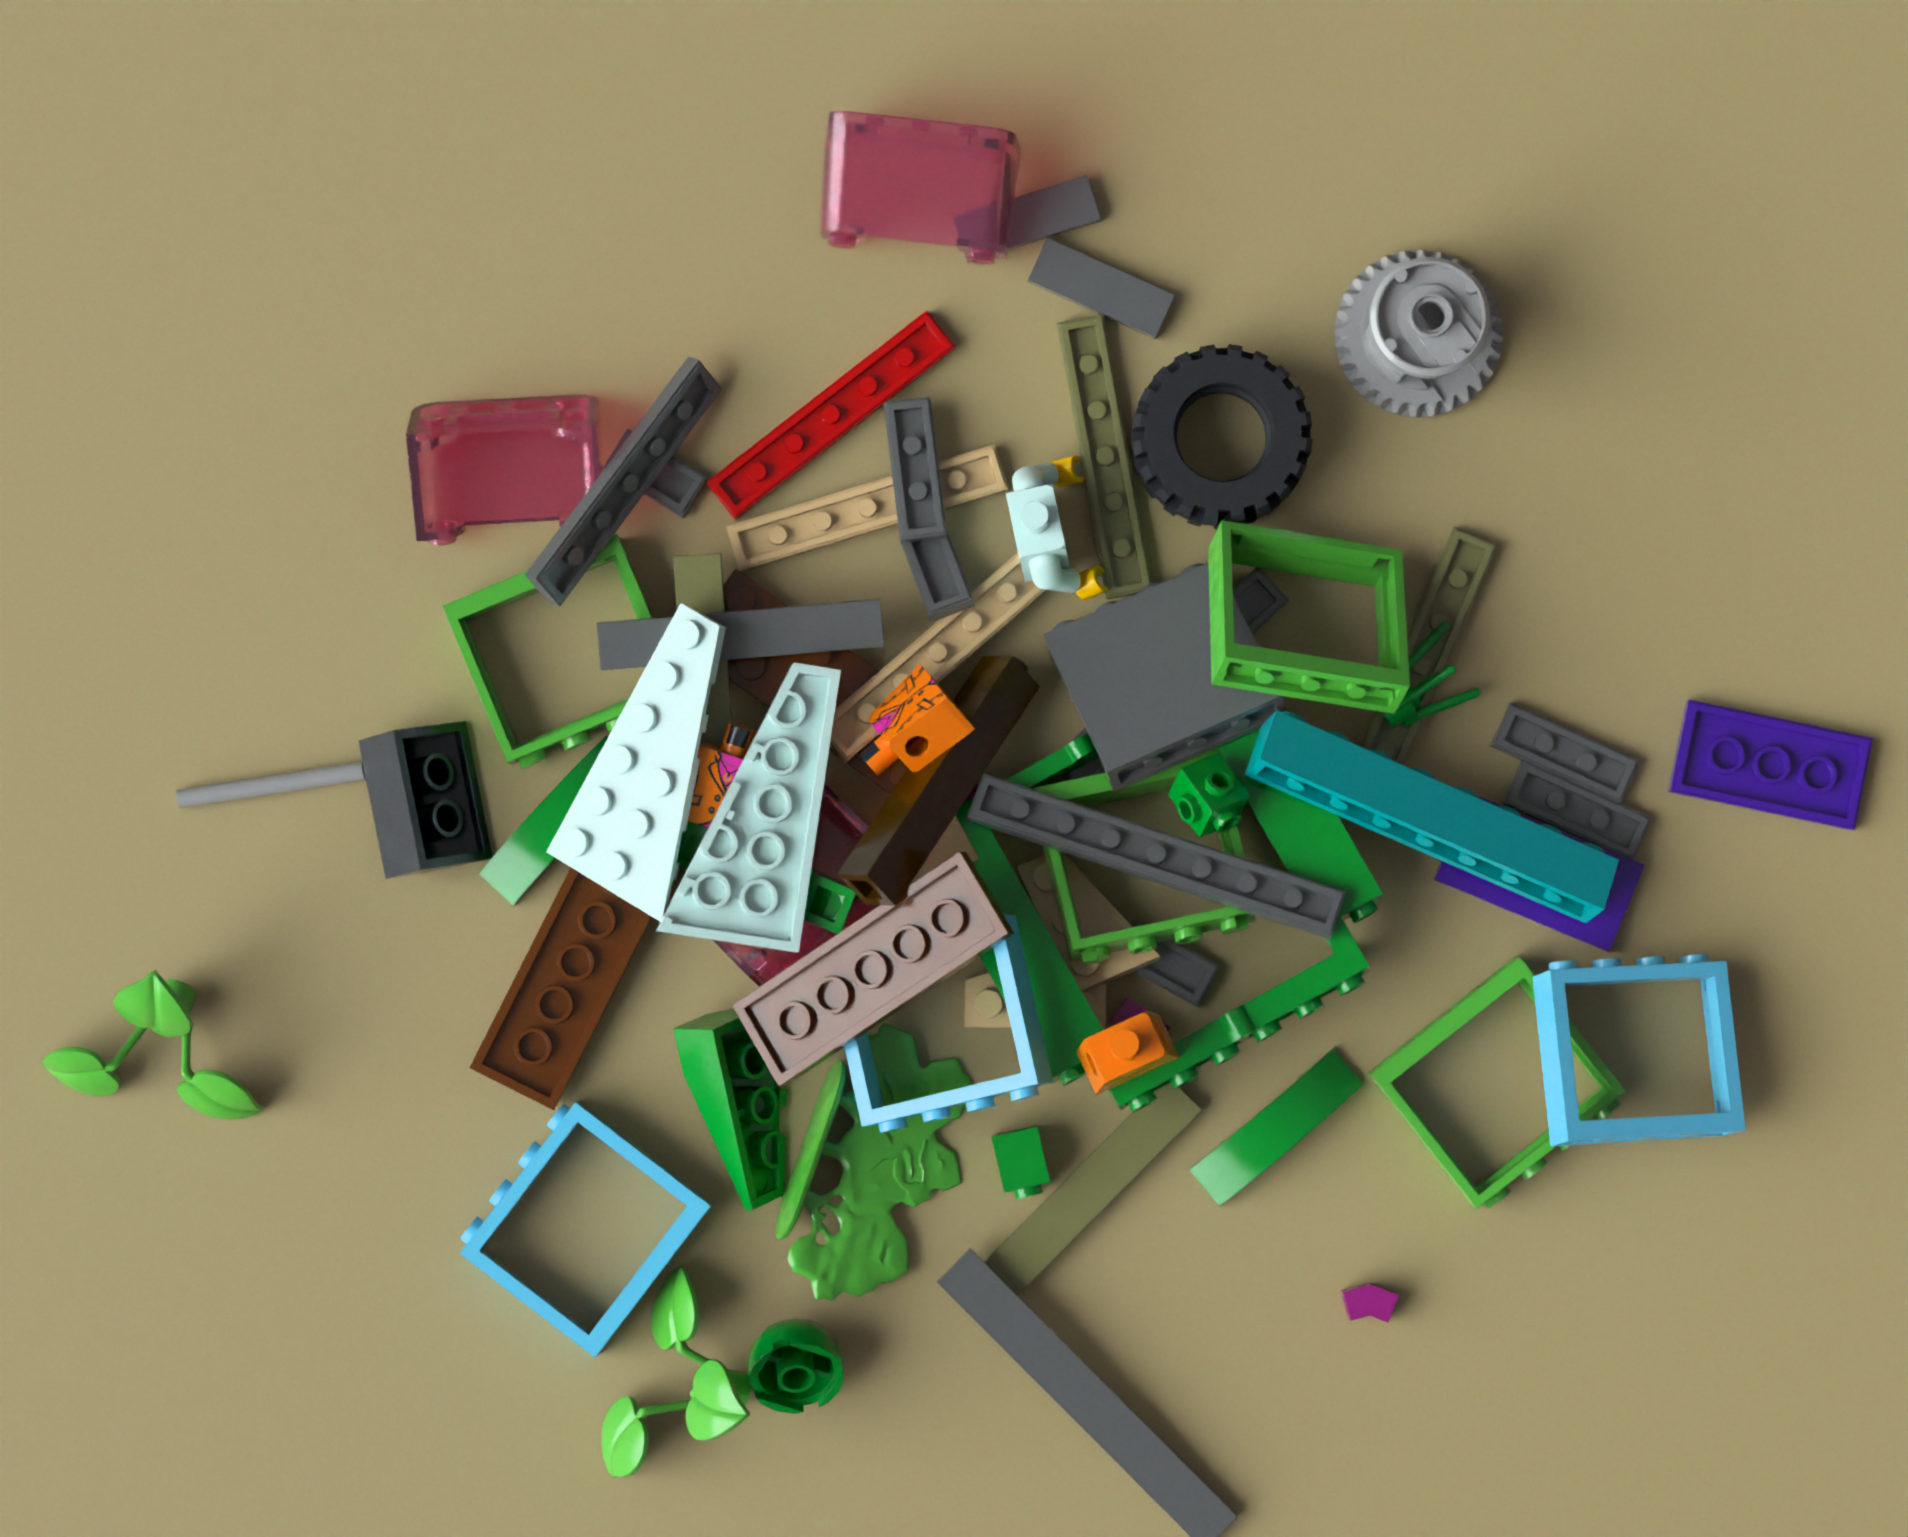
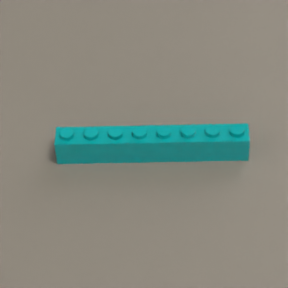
[1245,710,1619,923]

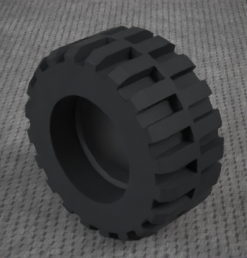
[1131,344,1313,529]

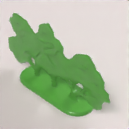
[775,1023,973,1301]

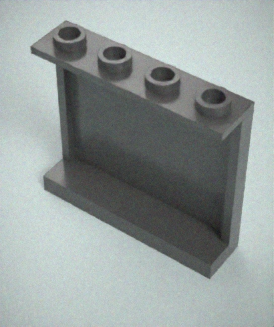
[1043,563,1287,792]

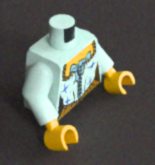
[1006,455,1108,600]

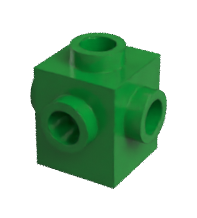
[1168,752,1250,838]

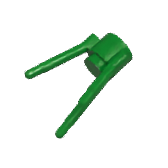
[1381,621,1481,728]

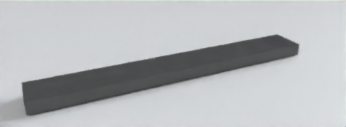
[968,773,1346,939]
[937,1248,1238,1537]

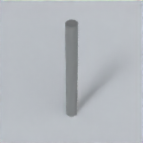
[176,762,366,808]

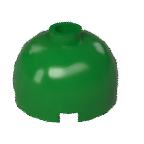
[748,1318,844,1414]

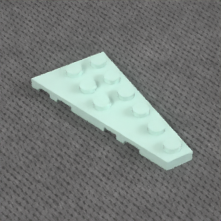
[546,603,726,922]
[656,662,841,953]

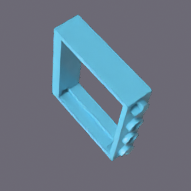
[844,914,1053,1133]
[1532,954,1746,1147]
[459,1101,713,1357]

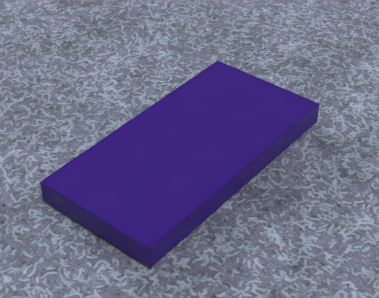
[1668,700,1873,831]
[1433,796,1644,952]

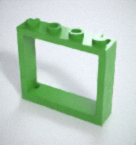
[1208,520,1410,714]
[443,534,653,769]
[1033,749,1256,964]
[1367,957,1626,1209]

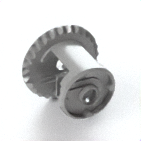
[1334,249,1503,418]

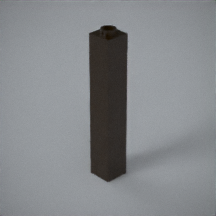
[837,655,1040,906]

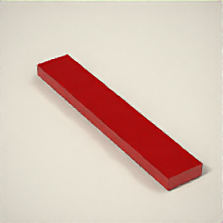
[706,310,956,520]

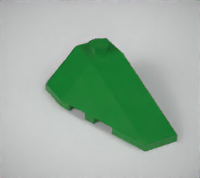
[673,1008,787,1210]

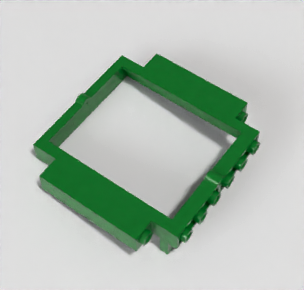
[955,729,1383,1112]

